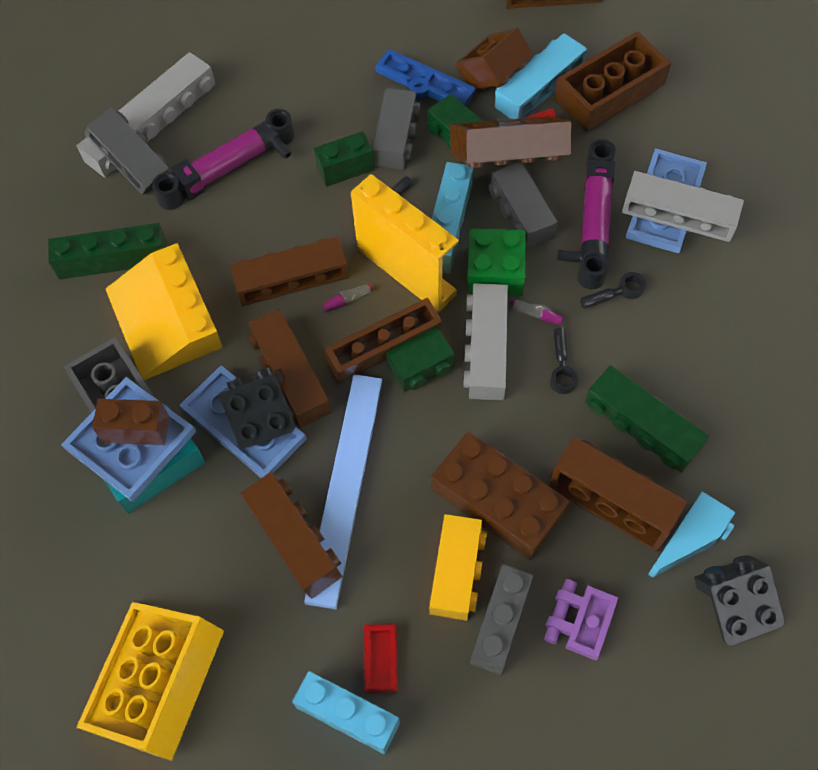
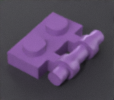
[544,579,618,661]

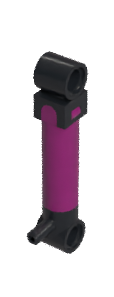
[152,109,294,210]
[557,139,616,290]

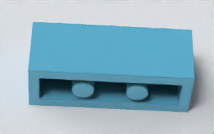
[292,671,400,755]

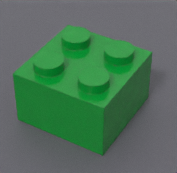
[467,228,526,296]

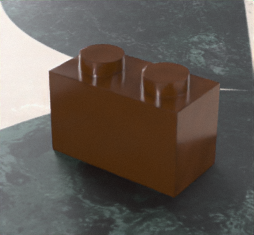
[92,399,170,445]

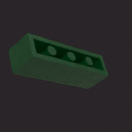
[48,223,167,280]
[585,365,709,473]

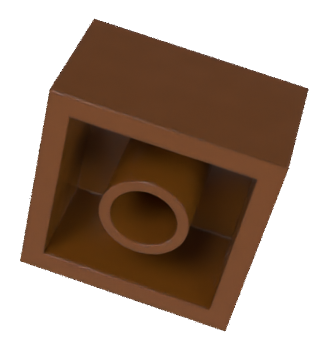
[455,28,533,90]

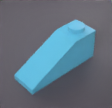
[648,491,736,578]

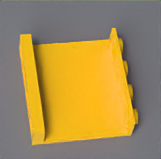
[351,174,459,313]

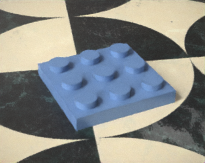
[61,377,196,502]

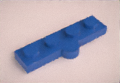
[376,49,476,107]

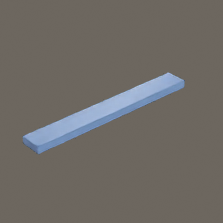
[304,375,383,610]

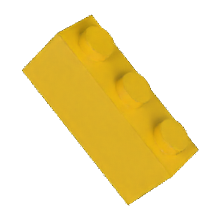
[429,514,487,621]

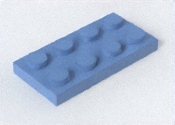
[626,148,707,254]
[179,365,307,478]

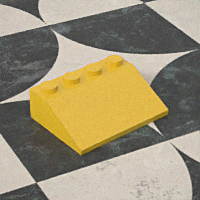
[106,243,223,380]
[77,602,224,761]

